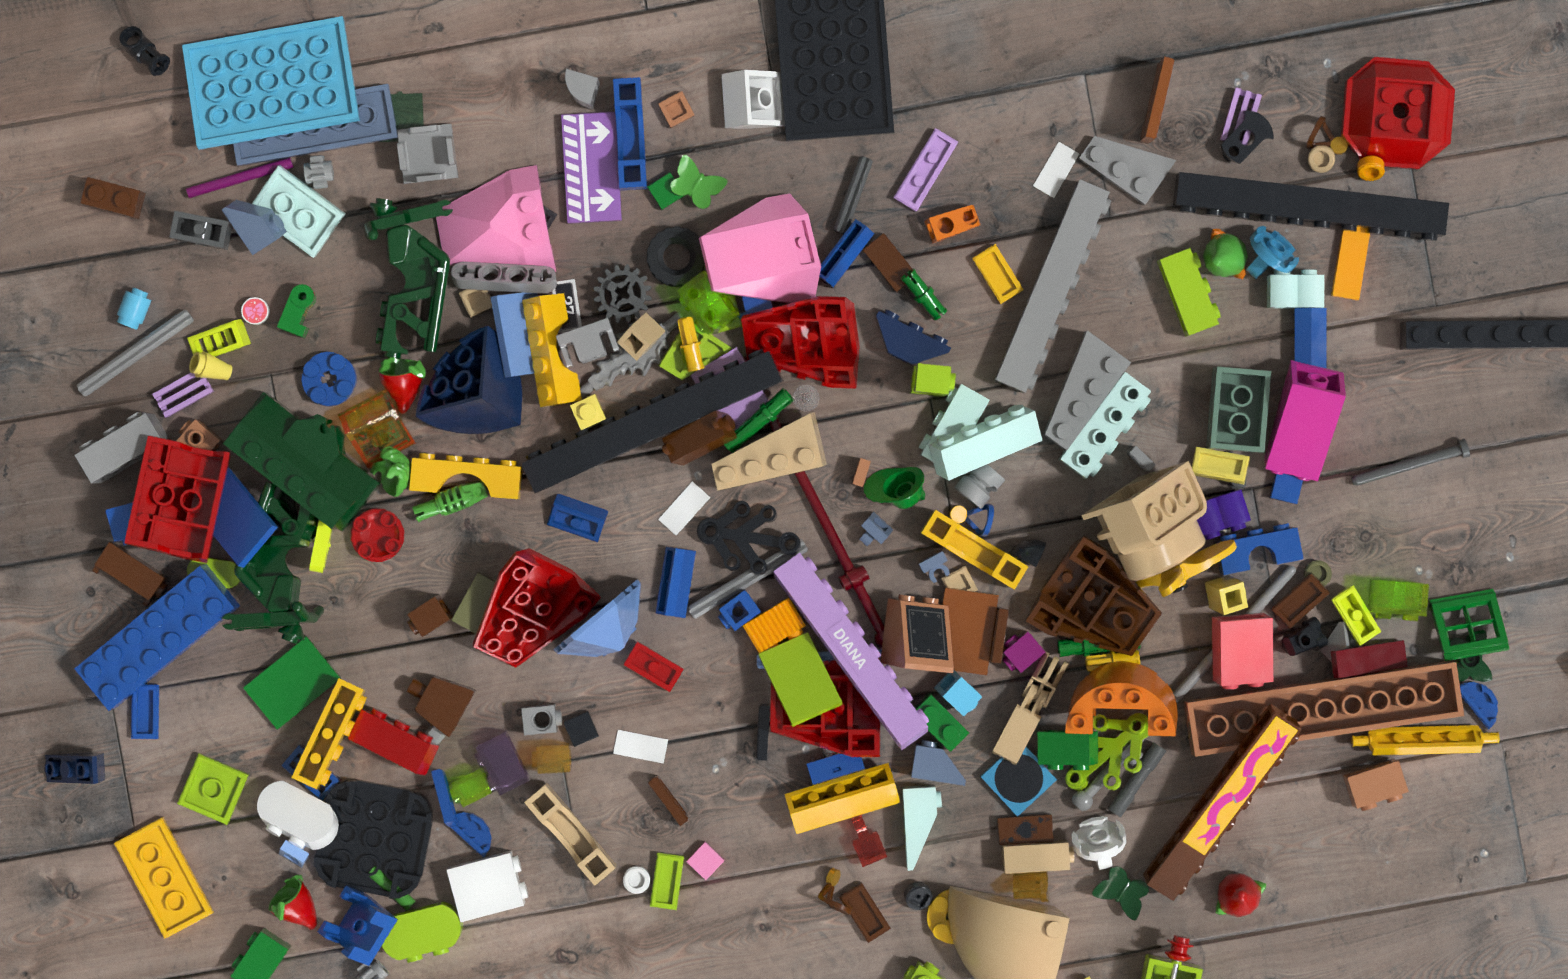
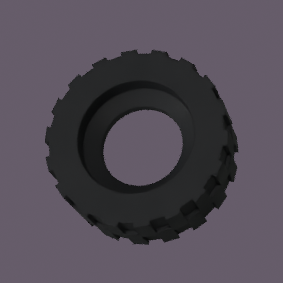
[647,226,705,287]

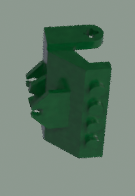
[223,392,382,532]

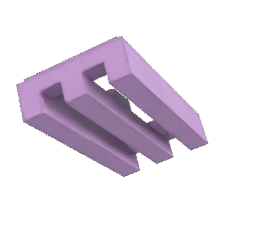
[1220,87,1262,145]
[152,373,214,418]

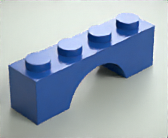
[613,77,647,191]

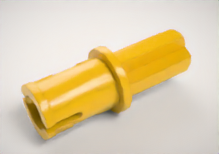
[677,316,705,372]
[1085,650,1140,672]

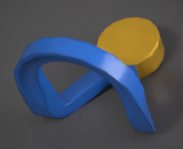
[949,503,994,537]

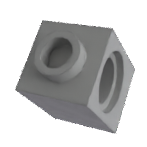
[521,704,562,736]

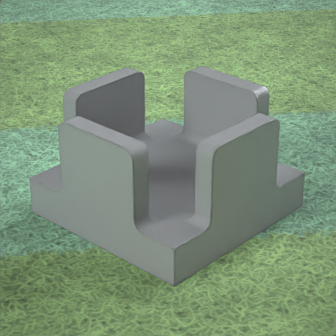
[397,124,459,184]
[556,318,620,368]

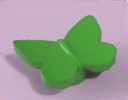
[670,155,728,209]

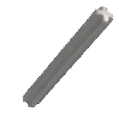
[77,310,194,396]
[688,539,808,618]

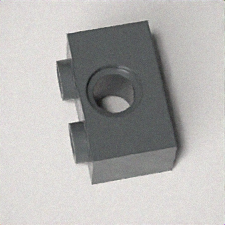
[169,211,233,250]

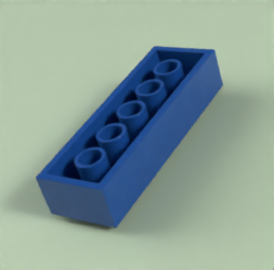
[74,564,240,711]

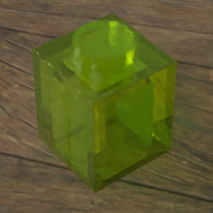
[450,767,494,808]

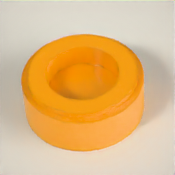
[1357,156,1385,181]

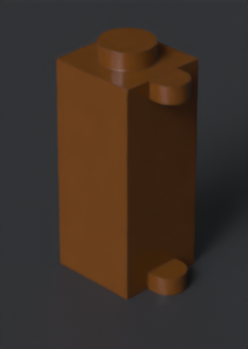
[662,410,737,466]
[92,542,168,607]

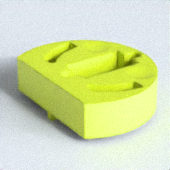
[309,520,332,573]

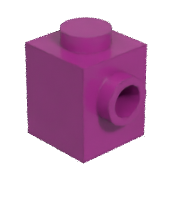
[1002,631,1045,673]

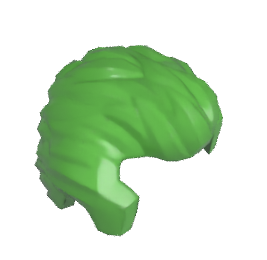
[370,446,411,497]

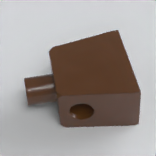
[406,676,476,737]

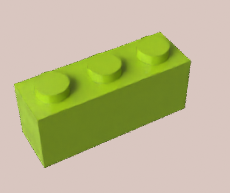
[1157,248,1221,337]

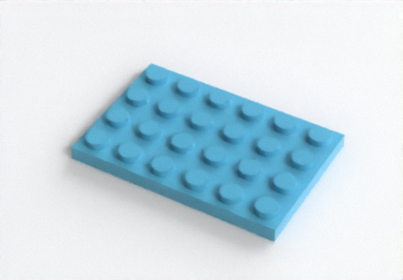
[182,16,360,150]

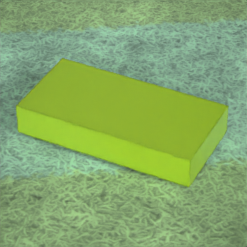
[650,852,684,910]

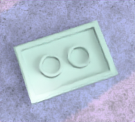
[252,165,346,258]

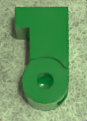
[277,284,316,339]

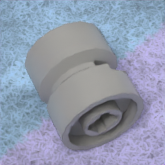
[954,464,1005,509]

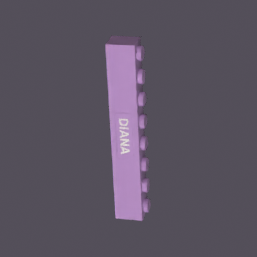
[773,553,929,751]

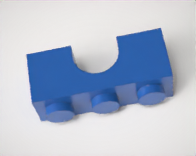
[1214,523,1304,575]

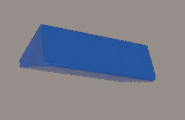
[547,494,608,542]

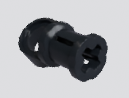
[119,26,170,76]

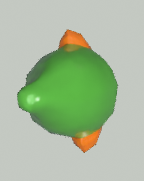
[1203,229,1248,279]

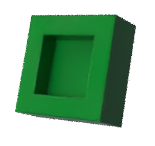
[648,173,684,210]

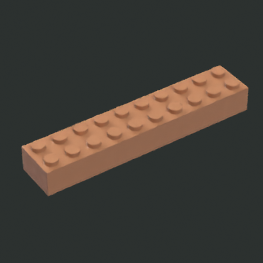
[1183,661,1464,757]

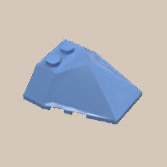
[553,579,641,657]

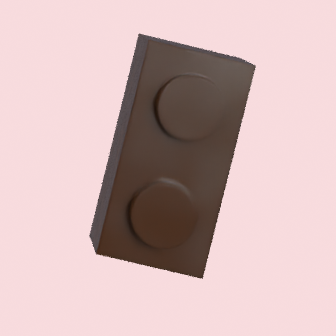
[80,177,146,219]
[407,595,454,637]

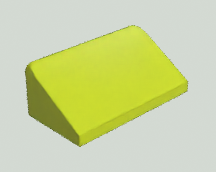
[1331,585,1381,646]

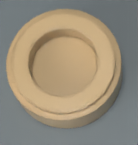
[1308,145,1335,173]

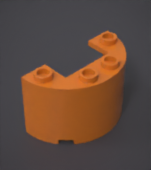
[1065,662,1178,736]

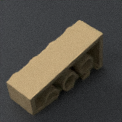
[711,412,827,491]

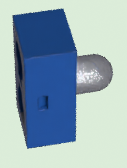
[807,748,865,785]

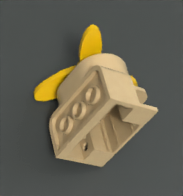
[1081,461,1237,597]

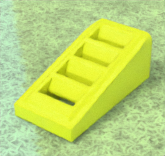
[187,319,251,357]

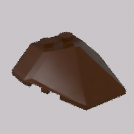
[1025,535,1162,656]

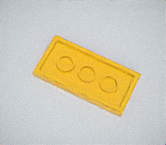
[114,817,214,939]

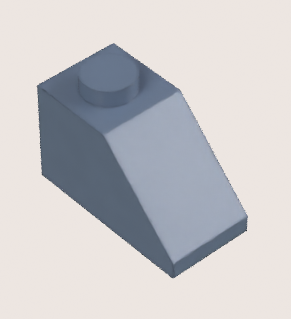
[222,200,287,255]
[910,740,966,786]

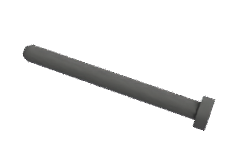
[1351,439,1470,486]

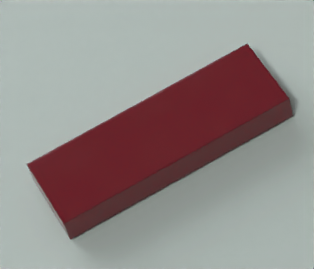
[1330,640,1408,678]

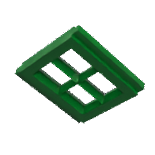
[1429,589,1509,661]

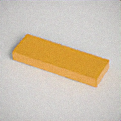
[1331,227,1370,300]

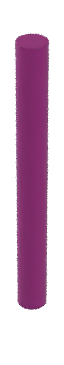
[186,157,294,198]

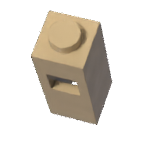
[1002,840,1074,874]

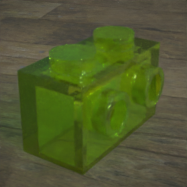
[677,271,740,335]
[1368,579,1429,621]

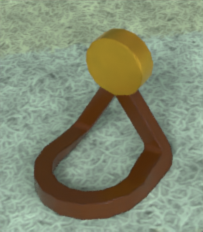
[1306,116,1348,155]
[818,868,853,916]

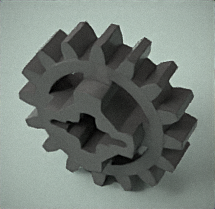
[593,264,652,323]

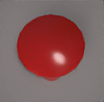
[351,509,404,562]

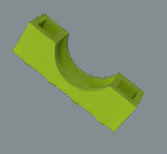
[910,363,956,397]

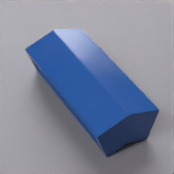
[819,219,874,288]
[1295,308,1327,369]
[656,547,696,618]

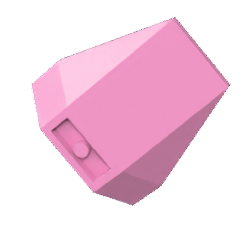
[699,193,821,304]

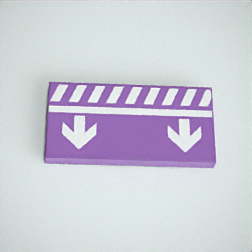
[561,112,622,224]

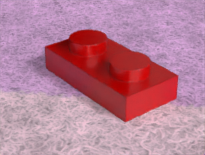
[624,641,684,692]

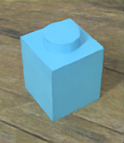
[934,670,982,716]

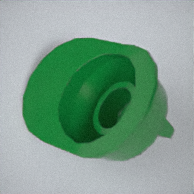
[864,467,926,509]

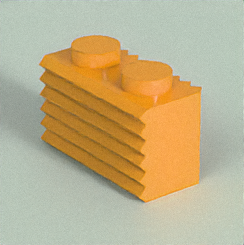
[743,597,806,653]

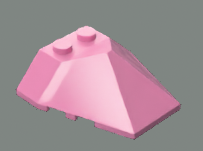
[436,165,557,276]

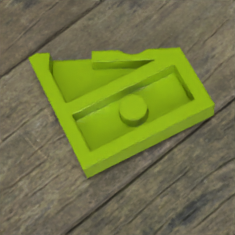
[658,324,732,380]

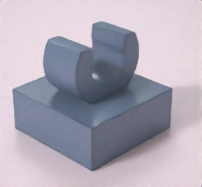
[859,511,893,546]
[918,551,950,583]

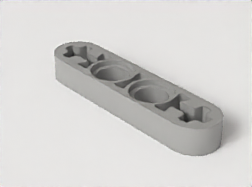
[451,262,557,294]

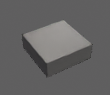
[1127,446,1156,471]

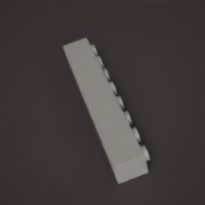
[994,180,1112,393]

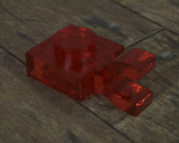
[852,815,887,867]

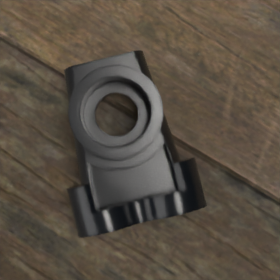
[1281,617,1328,656]

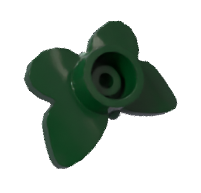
[1450,630,1493,682]
[1092,866,1149,921]

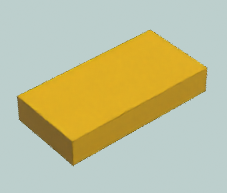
[972,244,1024,304]

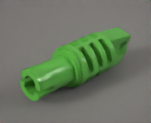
[413,480,488,522]

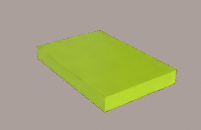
[759,632,842,727]

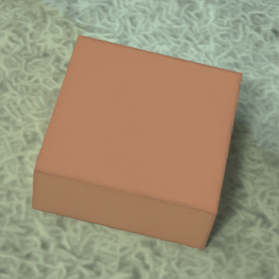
[658,91,695,128]
[852,458,871,487]

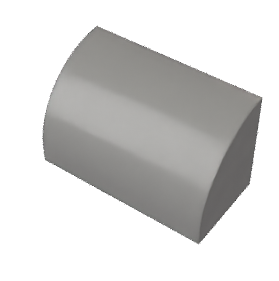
[565,69,600,110]

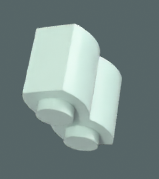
[1267,270,1324,309]

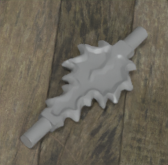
[577,312,683,402]

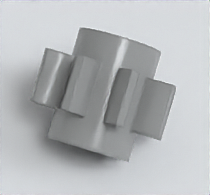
[304,155,334,189]
[355,959,389,979]

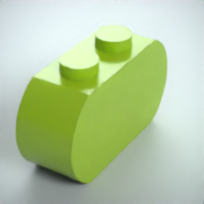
[382,901,463,963]

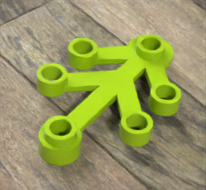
[1065,713,1148,791]

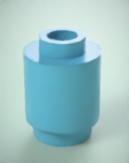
[117,287,152,330]

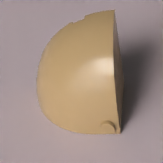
[948,886,1070,979]

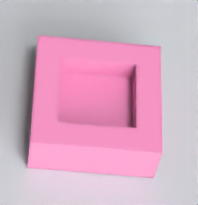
[686,841,725,880]

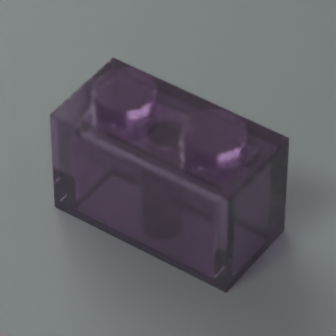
[474,730,531,795]

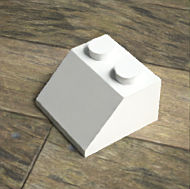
[722,70,785,129]

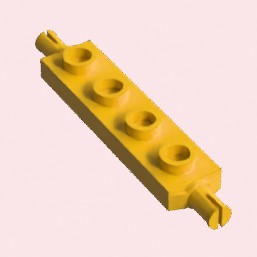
[1351,725,1500,755]

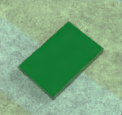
[243,636,341,730]

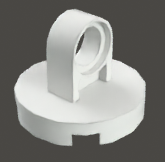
[1072,816,1126,870]

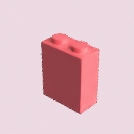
[1212,613,1273,689]

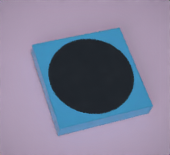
[980,747,1057,817]

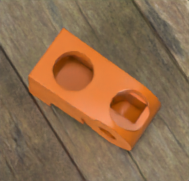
[924,205,981,244]

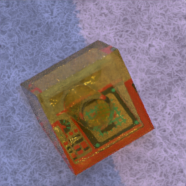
[338,389,416,468]

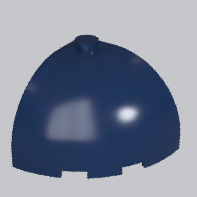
[416,326,522,434]

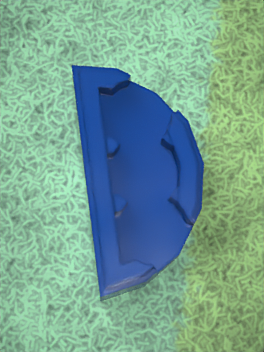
[1460,682,1498,730]
[451,812,492,858]

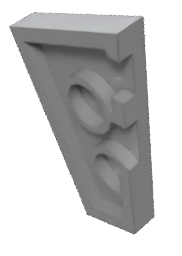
[1078,136,1176,205]

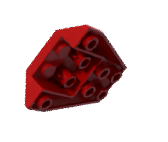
[472,548,601,668]

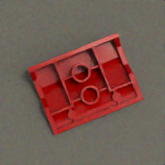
[124,436,230,563]

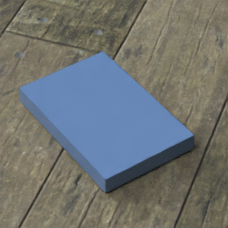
[490,292,538,378]

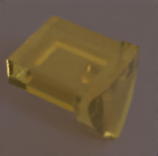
[1013,871,1050,902]

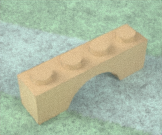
[524,782,617,886]

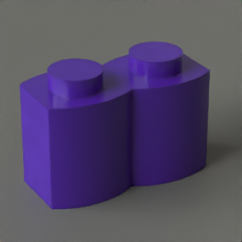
[1197,489,1251,540]

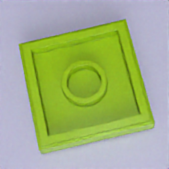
[177,753,250,825]

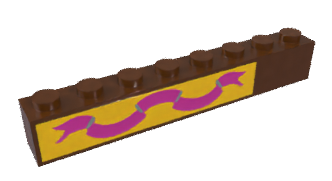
[1143,703,1302,901]

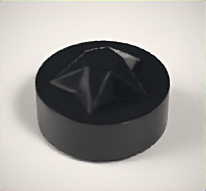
[904,882,933,910]

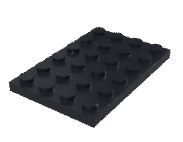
[775,0,894,142]

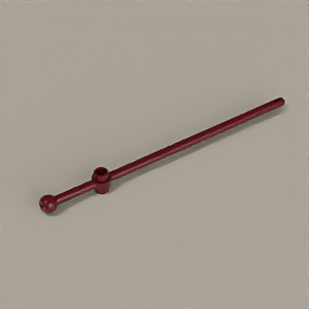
[744,357,885,649]

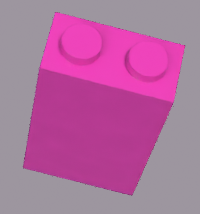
[1265,360,1346,481]

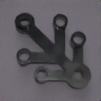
[697,501,801,576]

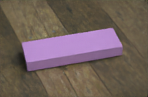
[893,128,958,212]

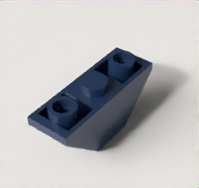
[875,309,951,365]
[44,753,105,784]

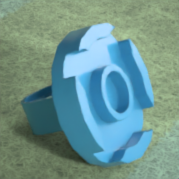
[1246,226,1299,279]

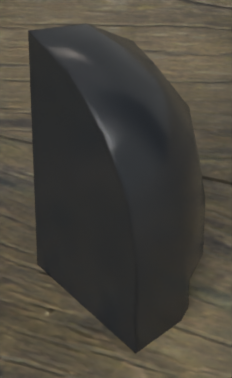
[1009,539,1046,567]

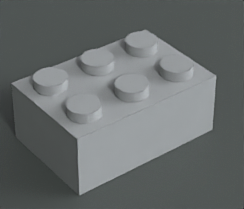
[75,411,170,483]

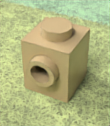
[617,313,665,361]

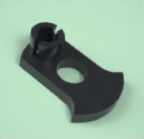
[1220,111,1274,164]

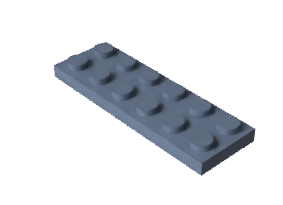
[233,84,398,167]

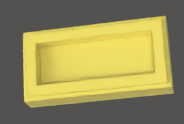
[1192,447,1250,485]

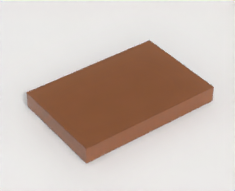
[1139,57,1174,144]
[942,587,999,675]

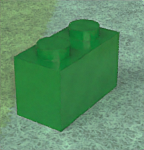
[915,693,969,752]
[1037,730,1098,770]
[230,928,291,979]

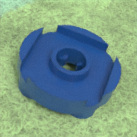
[302,352,357,406]

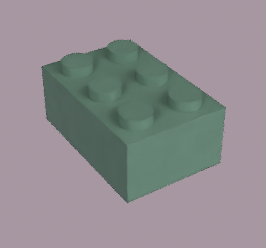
[1206,367,1271,453]

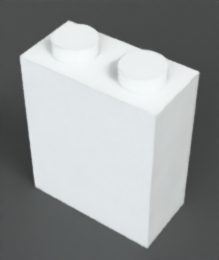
[447,850,529,922]

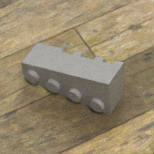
[1043,330,1131,451]

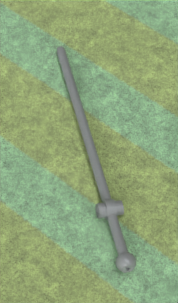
[1072,566,1296,811]

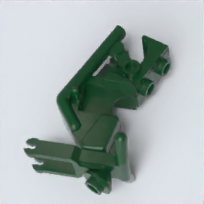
[363,198,453,359]
[222,481,324,644]

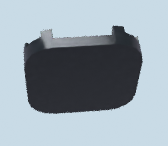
[314,780,433,899]

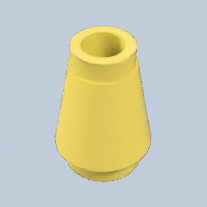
[189,351,232,380]

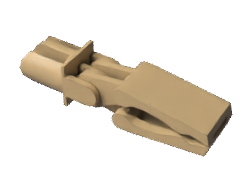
[992,651,1069,765]

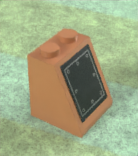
[880,594,954,673]

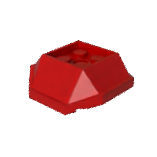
[1341,57,1455,170]

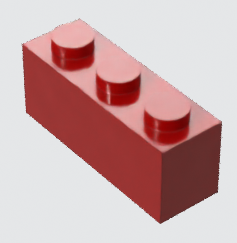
[348,707,439,775]

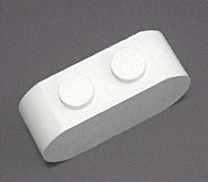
[257,781,339,850]

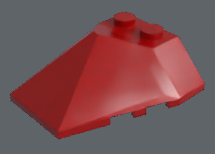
[741,296,860,389]
[770,652,881,757]

